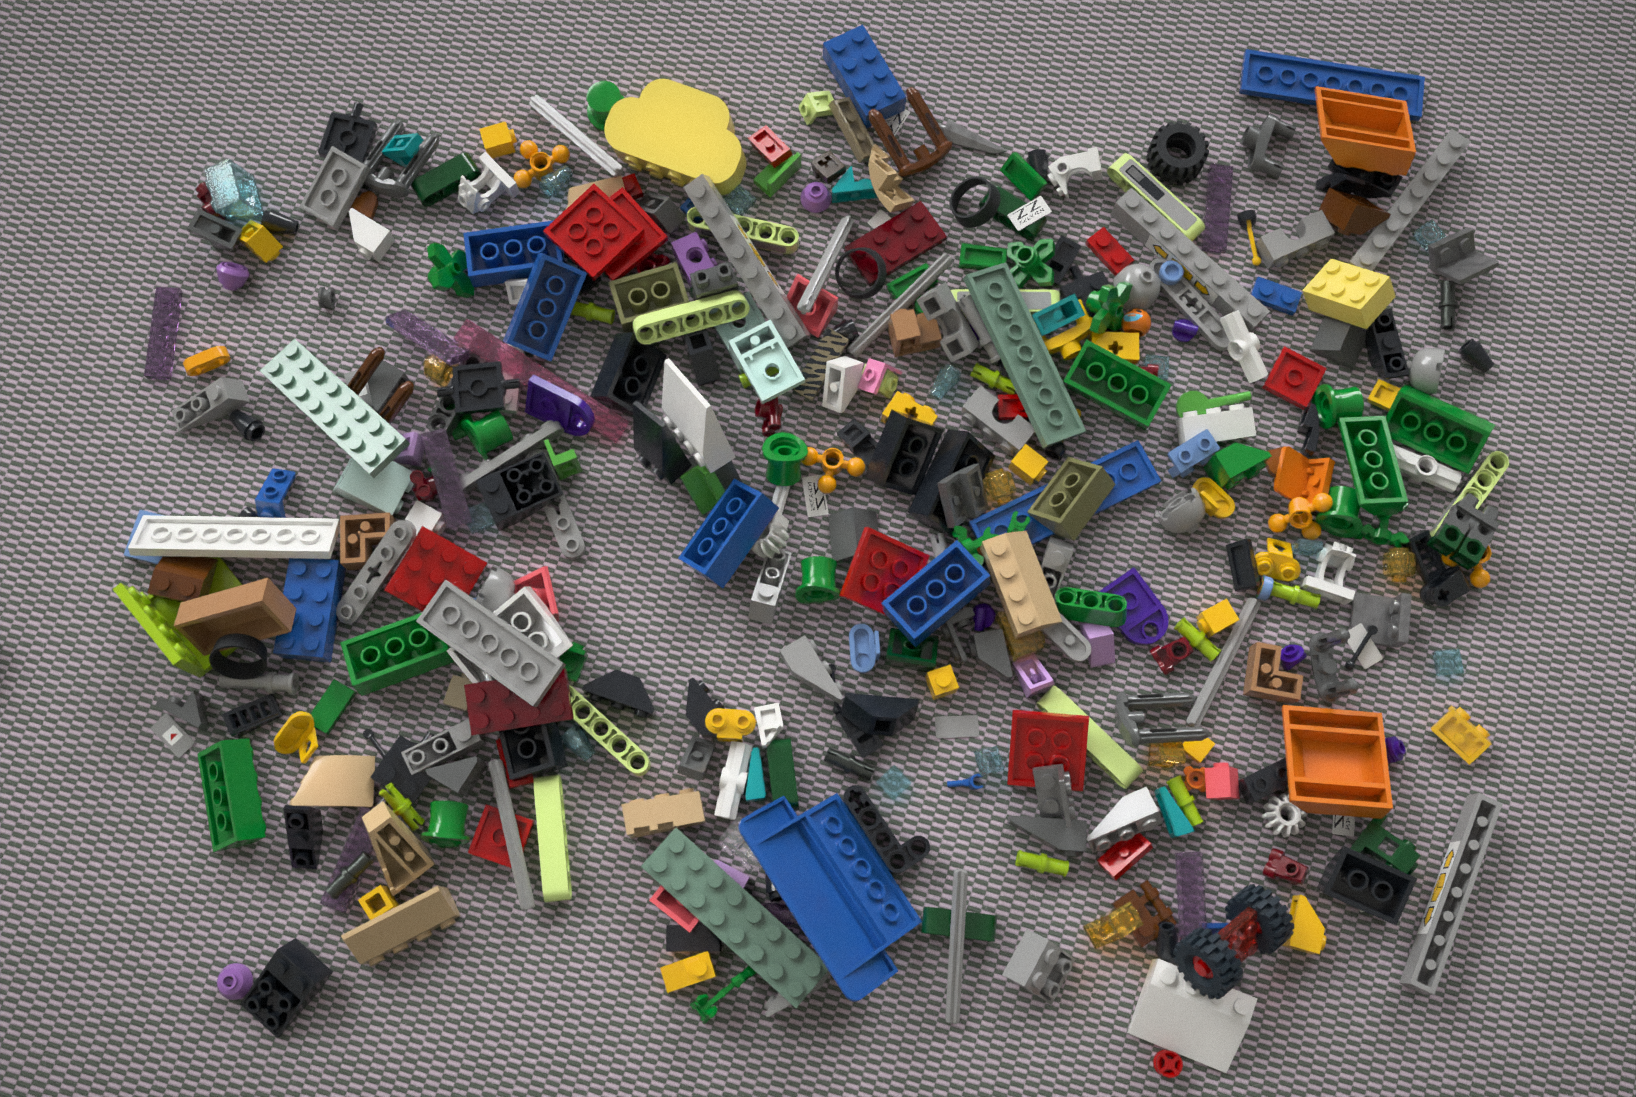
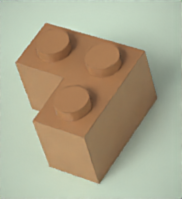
[888,309,942,357]
[340,512,396,570]
[1243,642,1303,704]

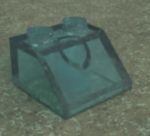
[204,159,264,219]

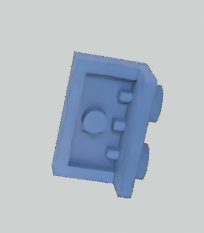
[1168,429,1220,478]

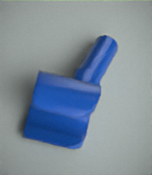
[947,774,983,790]

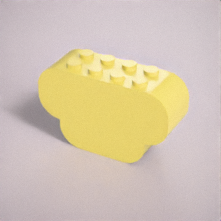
[604,79,746,195]

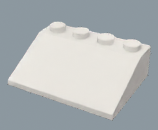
[662,358,736,473]
[447,586,573,683]
[1127,959,1257,1073]

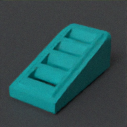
[745,747,766,802]
[1154,786,1194,839]

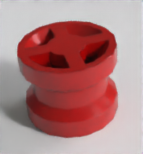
[1153,1050,1183,1078]

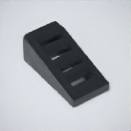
[1402,530,1446,584]
[222,694,283,738]

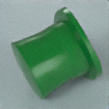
[586,81,625,132]
[1311,384,1364,429]
[461,411,514,460]
[762,432,808,486]
[1315,486,1363,538]
[795,556,841,604]
[421,800,470,848]

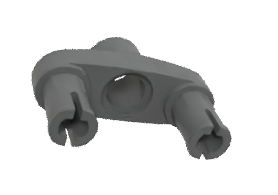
[1240,113,1296,178]

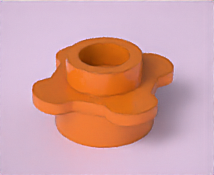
[1183,766,1206,792]

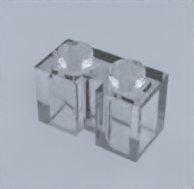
[719,815,763,873]

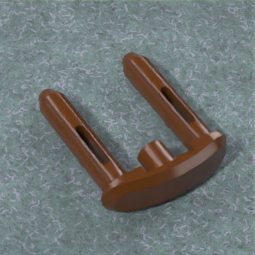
[868,87,953,178]
[347,347,414,424]

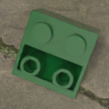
[1203,442,1271,491]

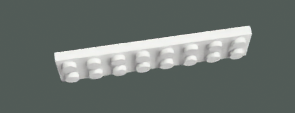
[128,515,340,559]

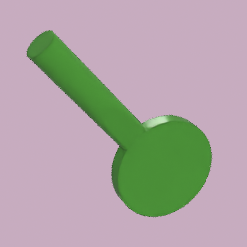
[1176,391,1252,418]

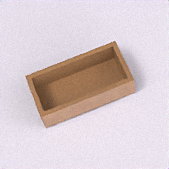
[174,578,296,656]

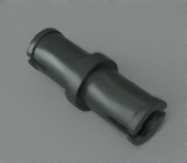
[1438,280,1458,330]
[823,747,875,781]
[325,850,375,900]

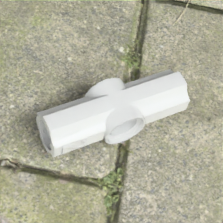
[1219,310,1268,383]
[1393,445,1462,493]
[714,741,752,821]

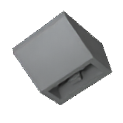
[1002,929,1075,1005]

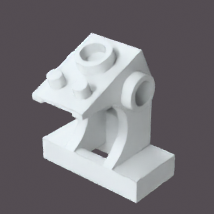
[1047,147,1103,199]
[458,152,520,214]
[1299,541,1356,605]

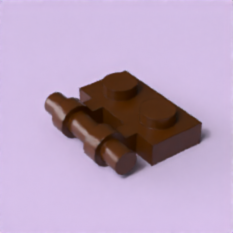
[1111,879,1177,947]

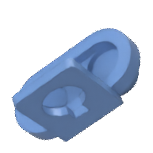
[849,624,880,673]

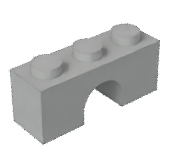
[1256,210,1335,269]
[917,282,979,362]
[961,385,1035,456]

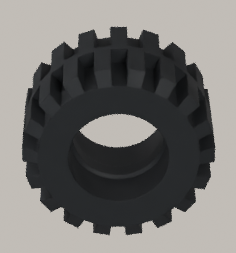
[1146,121,1209,186]

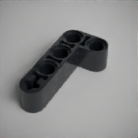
[843,785,930,874]

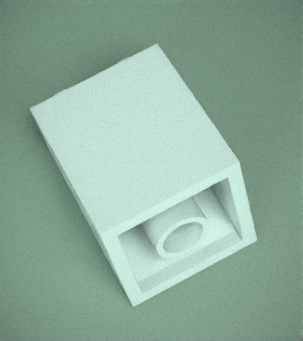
[332,458,413,515]

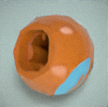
[1121,308,1151,337]

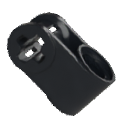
[1420,566,1471,607]

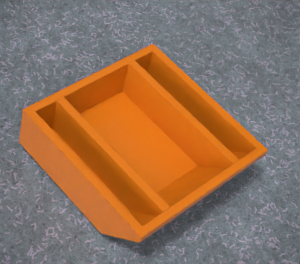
[1315,86,1416,176]
[1282,705,1393,819]

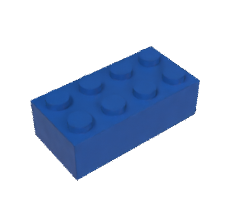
[823,24,906,129]
[463,220,565,287]
[503,253,587,361]
[678,479,779,588]
[881,540,990,647]
[273,558,346,663]

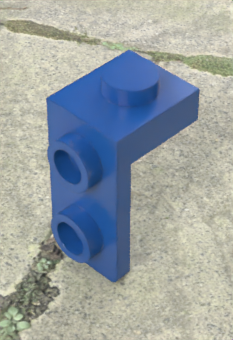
[255,468,296,518]

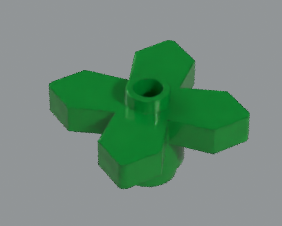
[1007,239,1055,288]
[427,242,474,298]
[1086,281,1133,334]

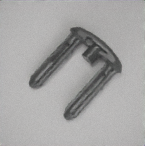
[363,120,440,198]
[1309,628,1360,703]
[1115,691,1209,748]

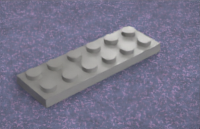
[416,580,566,707]

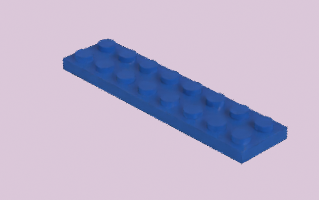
[1239,49,1425,121]
[968,440,1161,546]

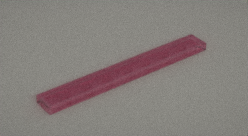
[454,319,630,443]

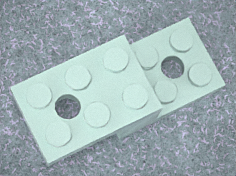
[709,291,805,404]

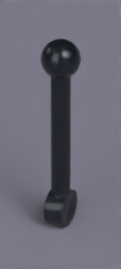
[1345,625,1378,670]
[829,664,842,715]
[363,729,386,758]

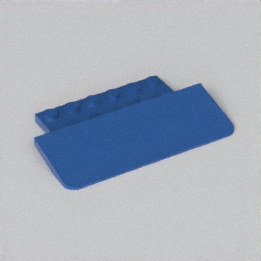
[738,793,922,1002]

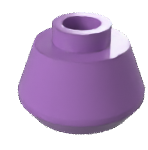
[800,182,832,213]
[216,262,250,291]
[217,963,253,1000]

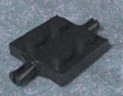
[318,102,378,163]
[1059,264,1111,332]
[436,361,521,415]
[370,731,441,806]

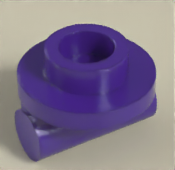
[1172,319,1198,342]
[973,603,996,631]
[1280,645,1307,671]
[1385,736,1406,764]

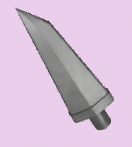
[938,119,1008,154]

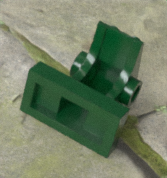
[1350,815,1421,875]

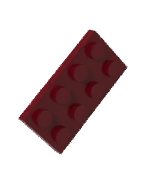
[844,201,947,287]
[464,668,574,735]

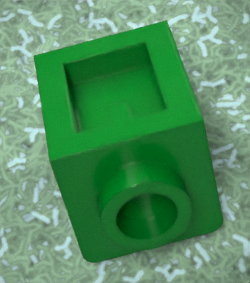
[559,642,588,683]

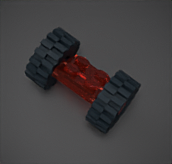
[1173,884,1294,999]

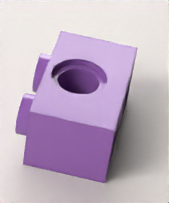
[671,232,718,288]

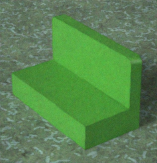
[753,152,802,198]
[544,439,583,480]
[680,465,725,514]

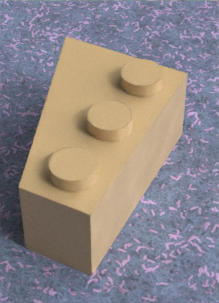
[621,788,706,839]
[362,801,435,896]

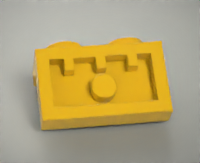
[1431,705,1492,765]

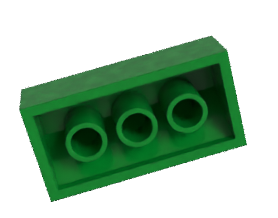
[1063,339,1172,430]
[1386,384,1495,474]
[1338,416,1408,516]
[340,613,455,696]
[197,738,266,852]

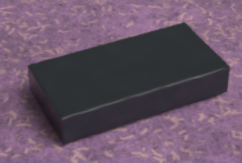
[1226,539,1261,592]

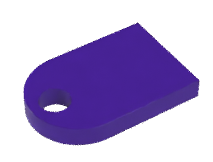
[525,374,595,436]
[1099,567,1169,646]

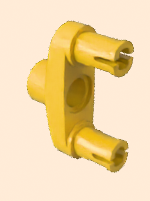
[1035,299,1093,361]

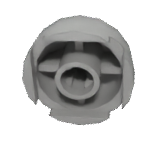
[1113,264,1160,311]
[1407,348,1445,396]
[1155,488,1205,534]
[476,565,515,612]

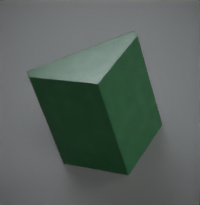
[884,628,939,673]

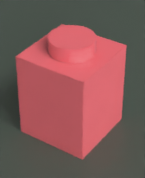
[1205,762,1240,800]

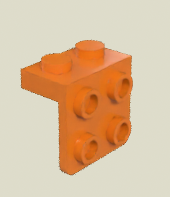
[1274,446,1335,503]

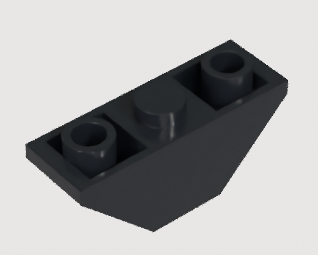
[1328,158,1403,199]
[1365,308,1409,380]
[681,317,721,387]
[582,670,656,719]
[686,677,725,739]
[841,693,919,736]
[283,805,323,869]

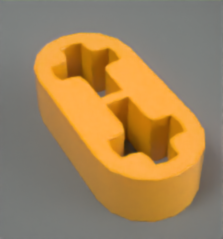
[183,346,231,376]

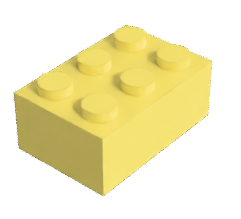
[1302,259,1396,329]

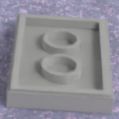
[299,146,371,229]

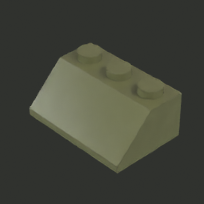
[608,262,692,333]
[1027,457,1116,541]

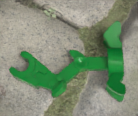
[1353,503,1409,550]
[951,511,1030,566]
[690,966,756,1024]

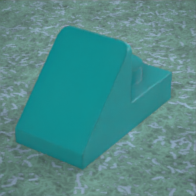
[382,133,424,168]
[832,166,878,203]
[1032,294,1085,336]

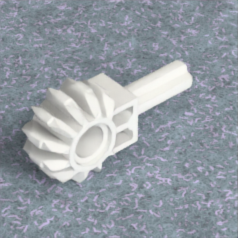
[751,485,790,558]
[1261,790,1307,837]

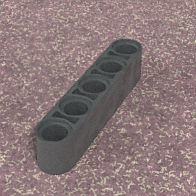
[427,332,498,442]

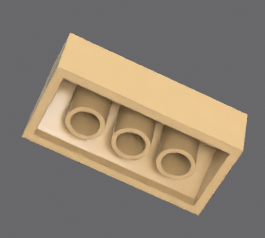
[980,531,1062,639]
[341,886,461,967]

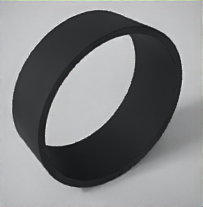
[949,176,1000,228]
[835,247,887,299]
[209,633,267,680]

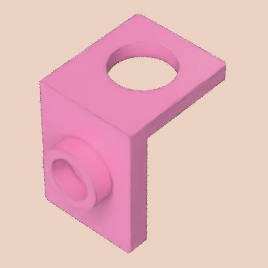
[857,358,902,395]

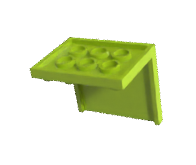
[113,557,243,678]

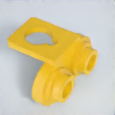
[1192,477,1235,519]
[1255,538,1301,582]
[705,708,756,743]
[274,711,318,764]

